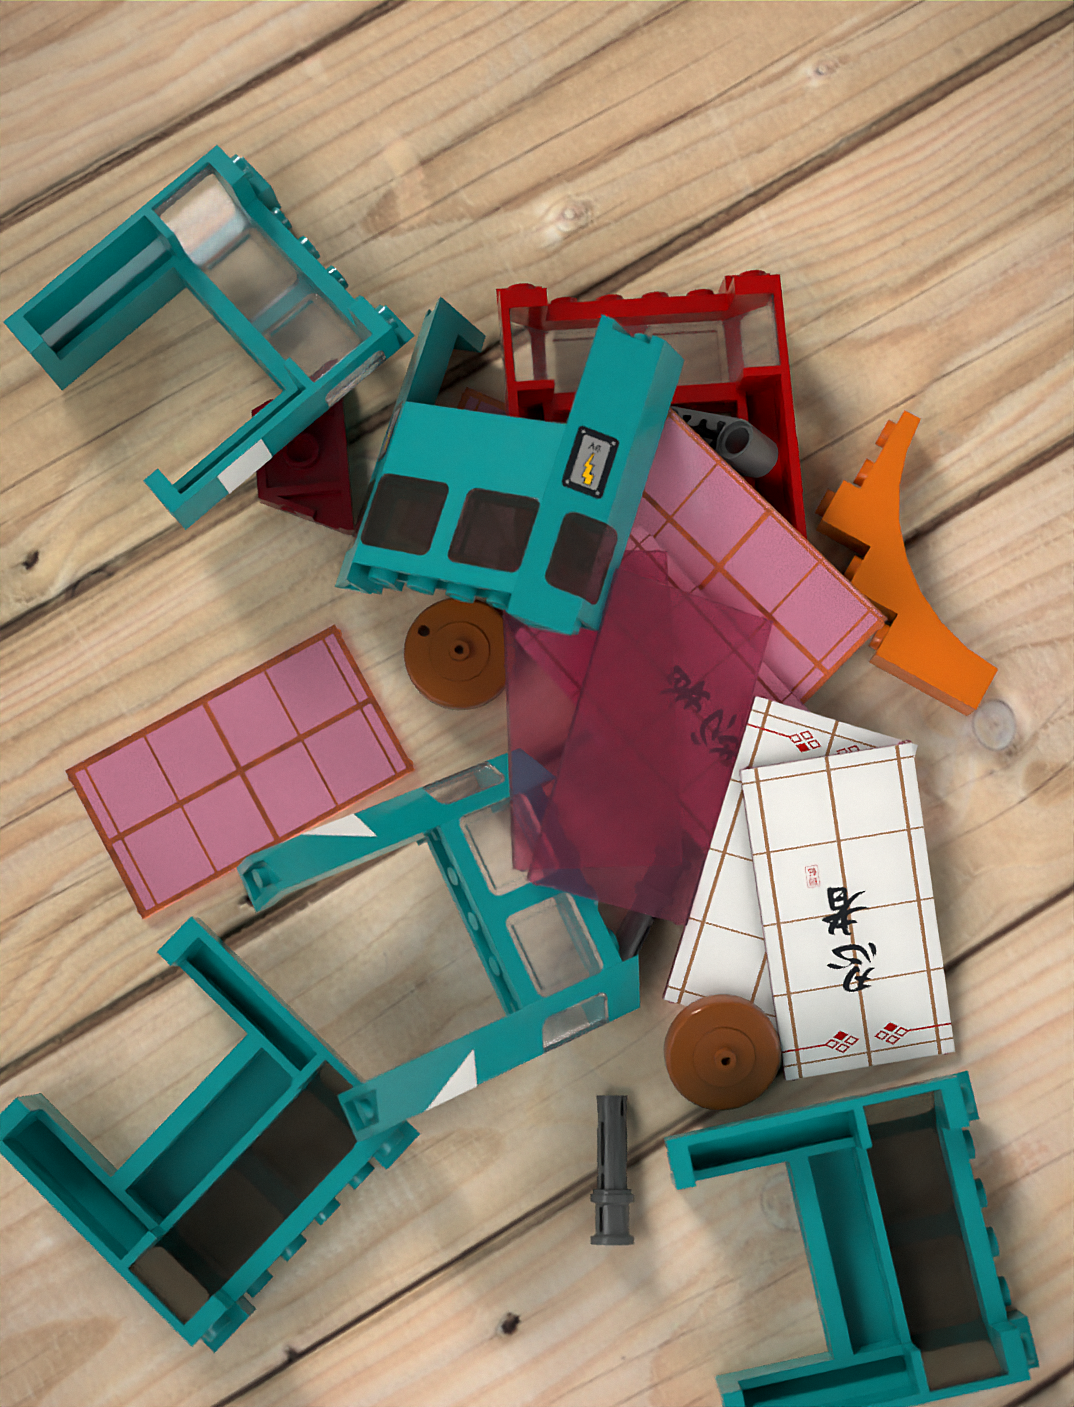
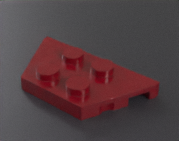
[251,361,355,535]

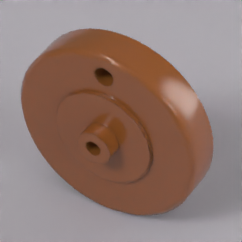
[404,598,516,710]
[663,994,781,1111]

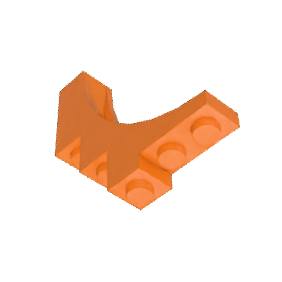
[815,410,998,716]

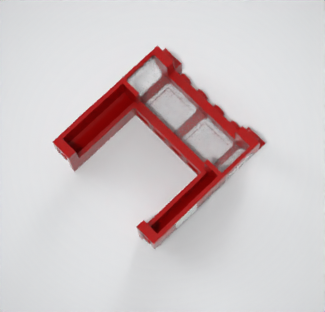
[496,270,807,585]

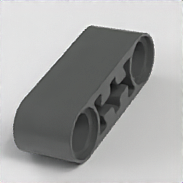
[670,406,779,478]

